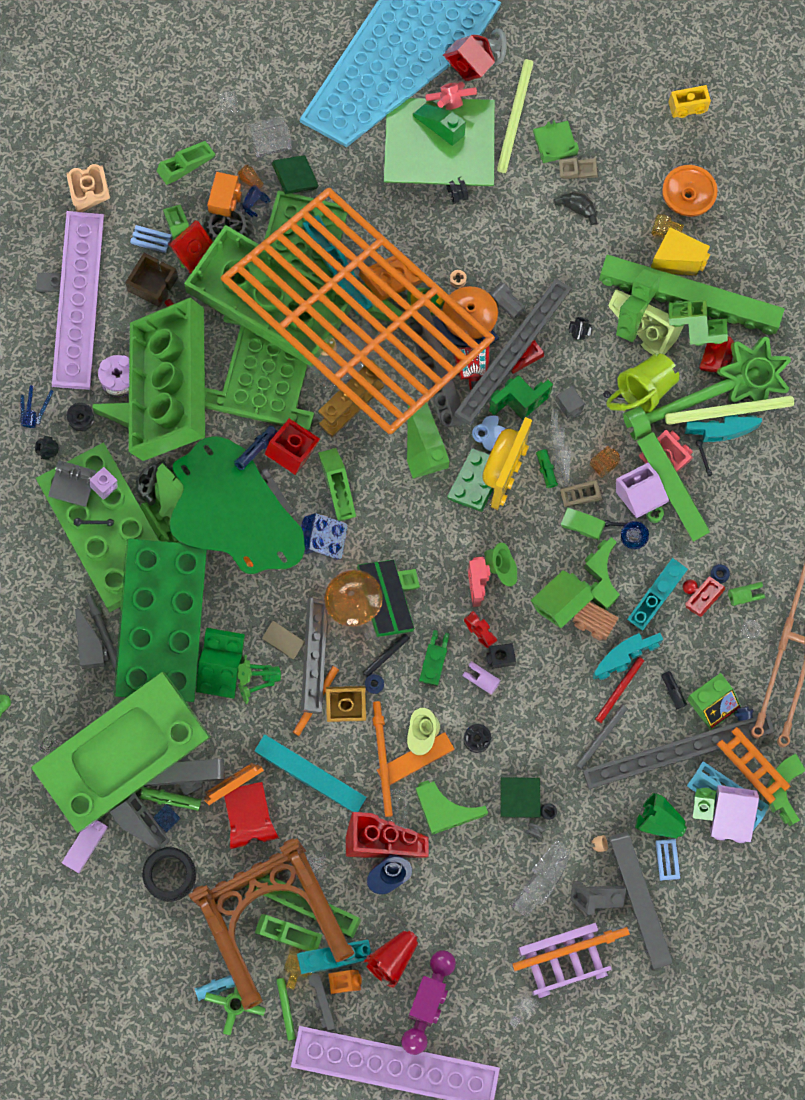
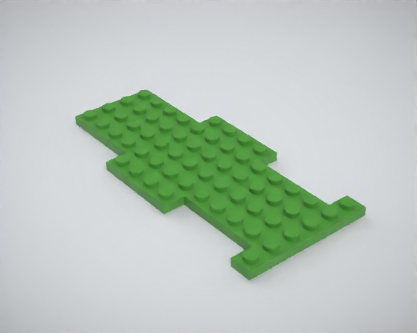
[205,190,348,432]

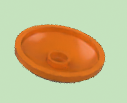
[662,165,718,217]
[442,286,498,340]

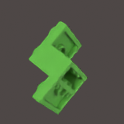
[669,300,728,345]

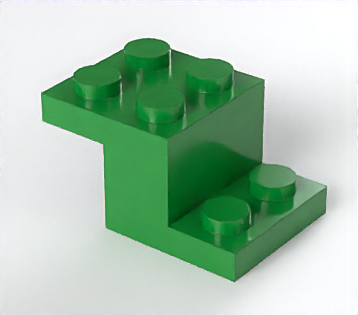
[489,375,553,420]
[196,627,245,699]

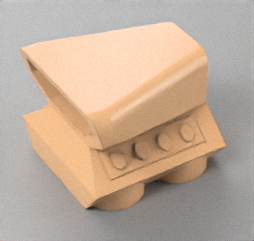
[67,164,110,212]

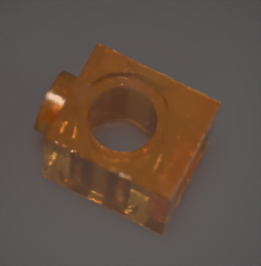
[589,446,621,478]

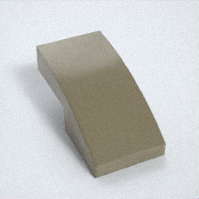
[559,157,598,179]

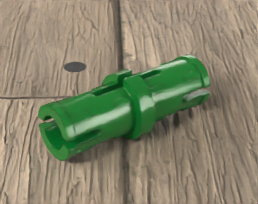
[536,449,558,488]

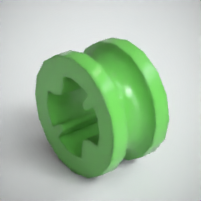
[646,506,664,523]

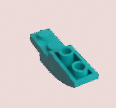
[684,415,762,442]
[627,558,688,631]
[593,633,663,680]
[297,940,372,974]

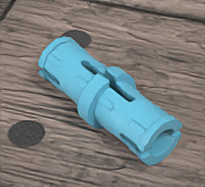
[194,975,236,1001]

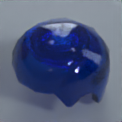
[620,521,649,550]

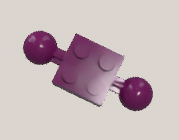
[401,950,456,1055]

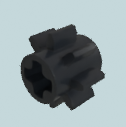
[569,317,592,340]
[35,436,59,460]

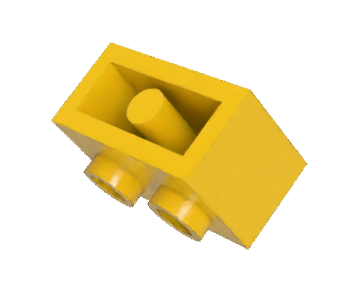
[668,85,711,118]

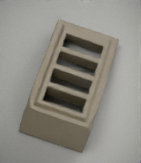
[560,480,603,507]

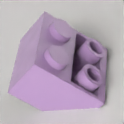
[616,463,669,518]

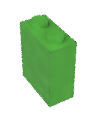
[530,570,594,628]

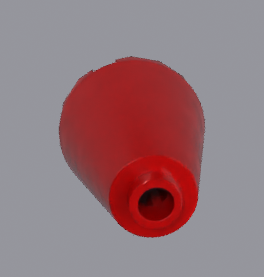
[364,931,418,988]

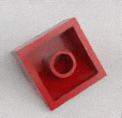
[265,418,320,475]

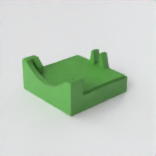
[533,120,579,163]

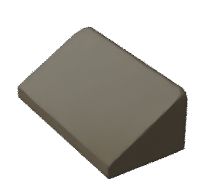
[262,621,305,660]

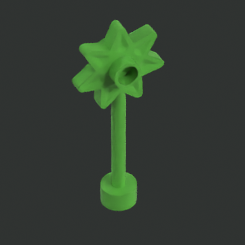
[623,337,791,441]

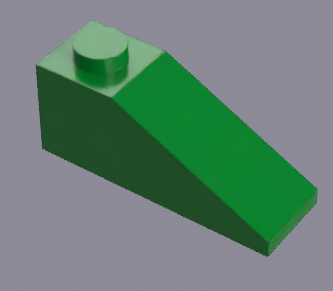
[413,103,466,146]

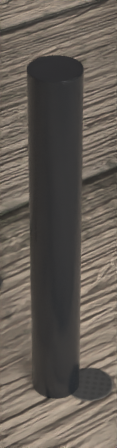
[363,633,410,677]

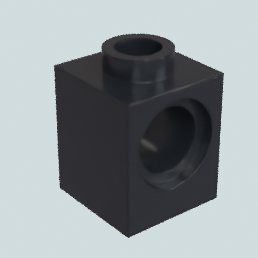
[486,643,516,669]

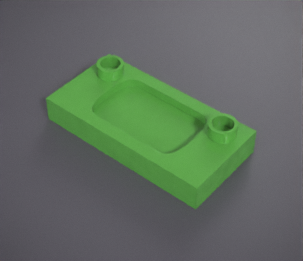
[31,672,211,833]

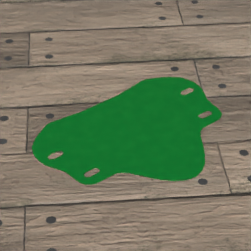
[170,436,305,574]

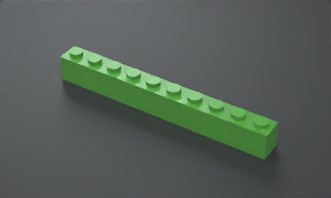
[599,255,785,335]

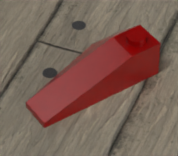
[346,812,429,858]

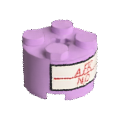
[98,355,129,397]

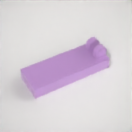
[62,820,108,873]

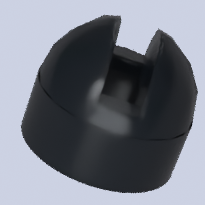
[540,803,557,820]

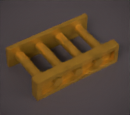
[318,360,385,438]

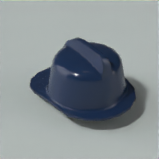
[367,855,412,895]

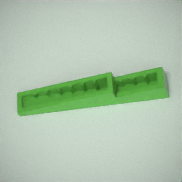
[637,432,710,542]
[246,875,361,938]

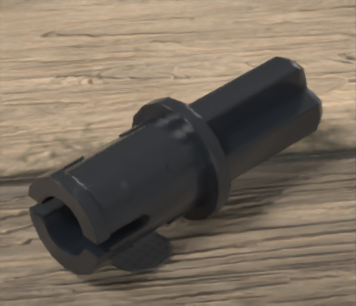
[661,671,688,710]

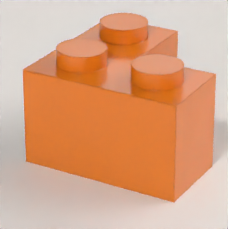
[207,172,242,217]

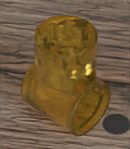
[651,214,684,239]

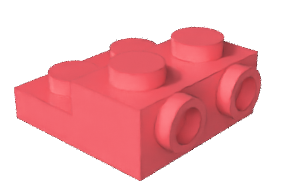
[639,430,694,472]
[468,557,490,607]

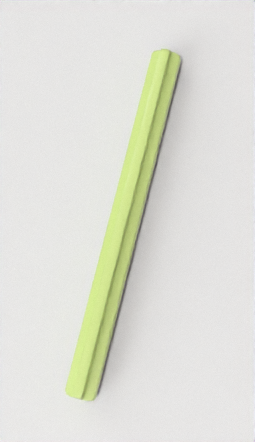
[497,59,533,173]
[665,396,794,424]

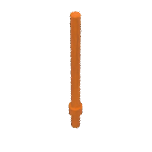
[372,701,393,817]
[512,927,630,972]

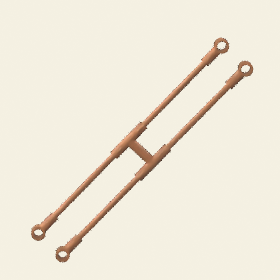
[751,563,805,748]

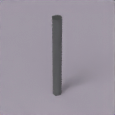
[575,704,628,770]

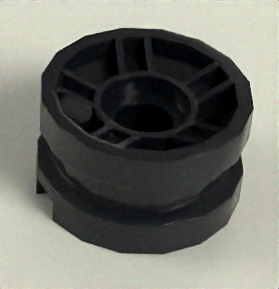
[446,176,469,204]
[66,402,95,432]
[463,724,491,753]

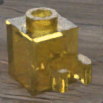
[283,950,313,990]

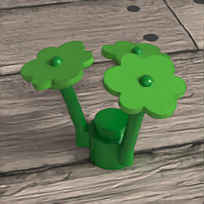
[238,655,281,704]

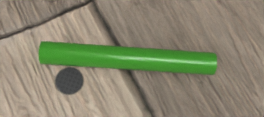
[277,978,296,1041]

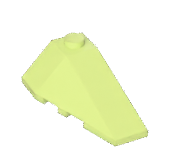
[608,290,684,356]

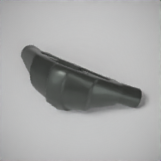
[553,192,597,225]
[136,460,167,506]

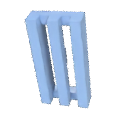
[130,225,171,253]
[655,839,680,881]

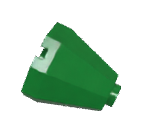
[635,793,687,839]

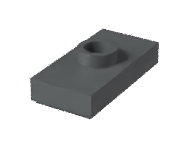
[36,273,61,292]

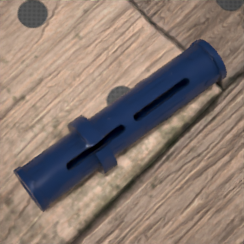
[234,426,277,470]

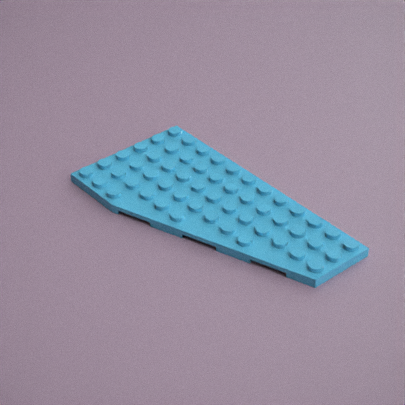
[300,0,501,147]

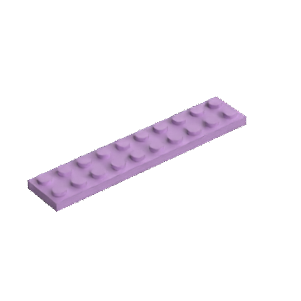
[52,211,104,390]
[291,1026,500,1100]

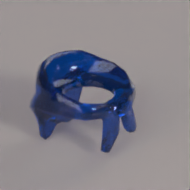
[243,185,271,218]

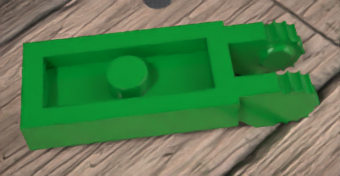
[419,630,450,686]

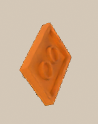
[359,256,423,301]

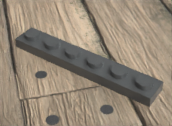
[301,598,328,714]

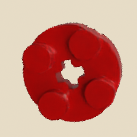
[464,611,497,648]

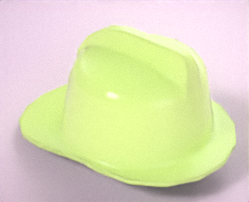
[407,708,440,755]

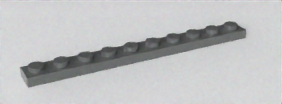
[454,278,571,426]
[582,713,775,790]

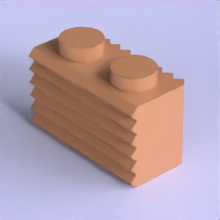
[572,602,619,641]

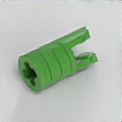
[728,582,765,606]

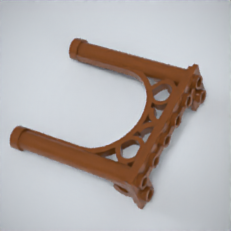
[189,838,354,1010]

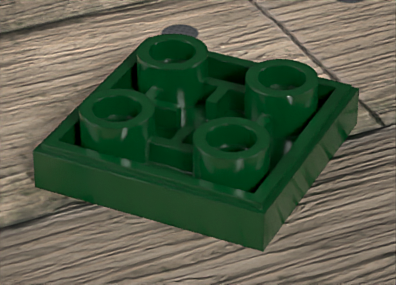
[271,155,319,194]
[500,777,540,818]

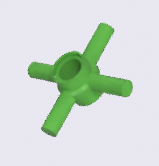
[204,986,265,1035]

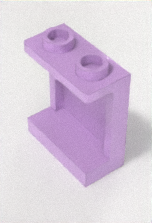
[710,785,759,843]

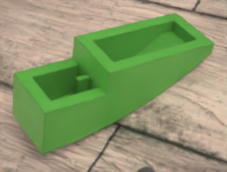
[157,141,216,185]
[255,914,322,951]

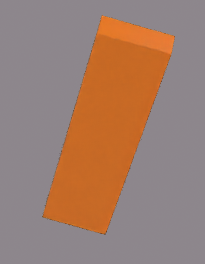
[376,732,455,785]

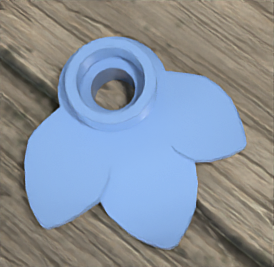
[472,416,506,451]

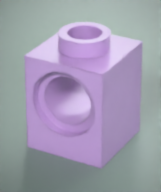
[90,467,118,500]

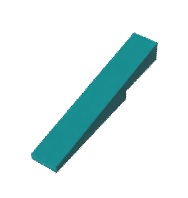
[302,215,373,315]
[254,734,367,812]

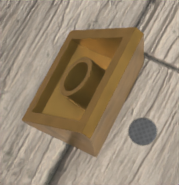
[326,686,366,722]

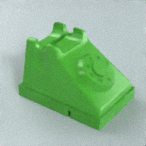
[155,463,184,526]

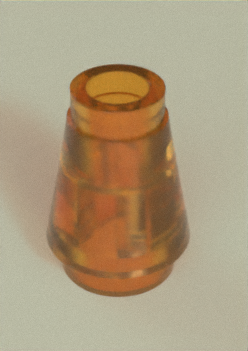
[237,164,264,192]

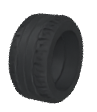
[142,847,196,902]

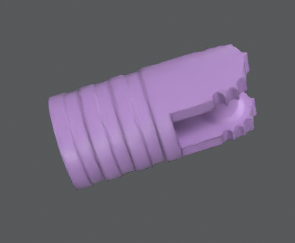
[462,661,501,695]

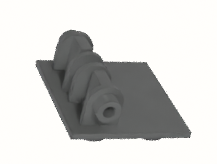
[48,460,96,507]

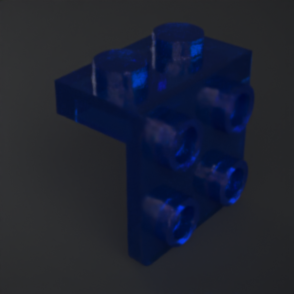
[301,513,348,560]

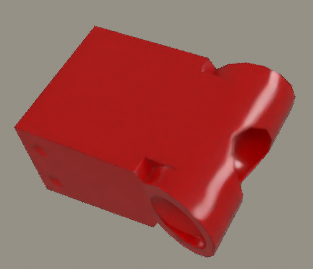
[224,782,279,849]

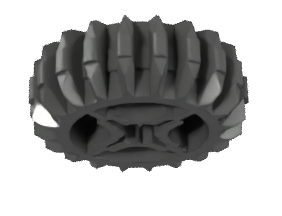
[203,205,253,242]

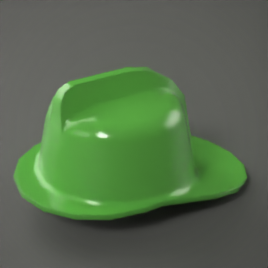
[484,543,517,587]

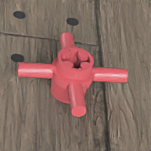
[426,82,477,110]

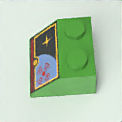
[687,673,741,730]

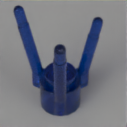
[19,385,54,428]

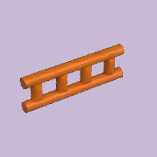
[717,727,791,804]

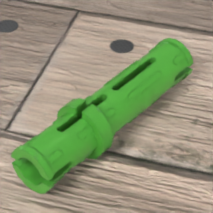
[140,787,202,811]

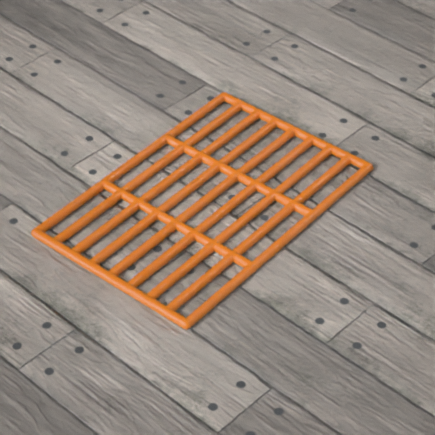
[221,188,495,434]

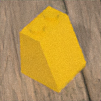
[651,227,711,276]

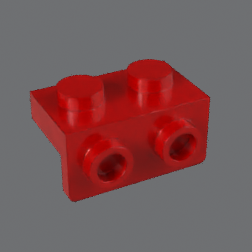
[699,337,734,377]

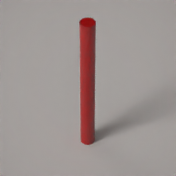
[595,657,644,723]

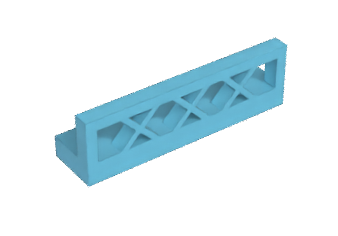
[687,762,769,831]

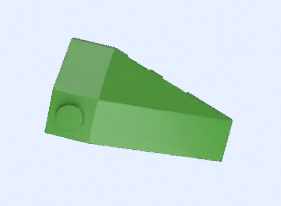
[407,402,450,478]

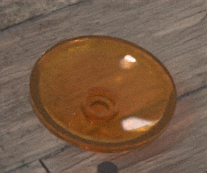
[324,570,383,626]

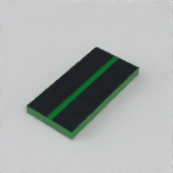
[357,559,415,637]

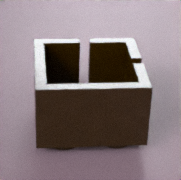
[125,252,178,308]

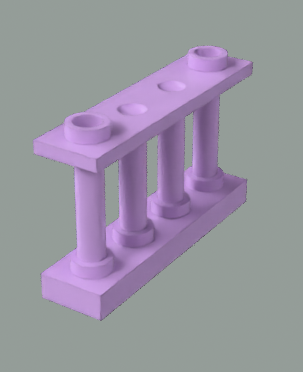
[518,923,612,998]

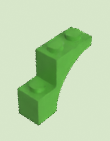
[616,269,661,342]
[584,537,620,611]

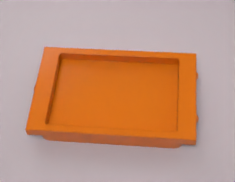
[204,763,264,805]

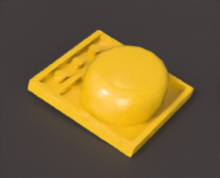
[482,417,532,510]

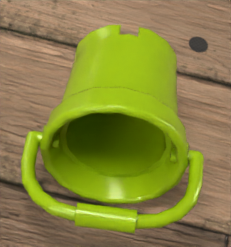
[606,353,679,413]

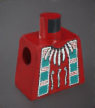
[453,346,489,390]

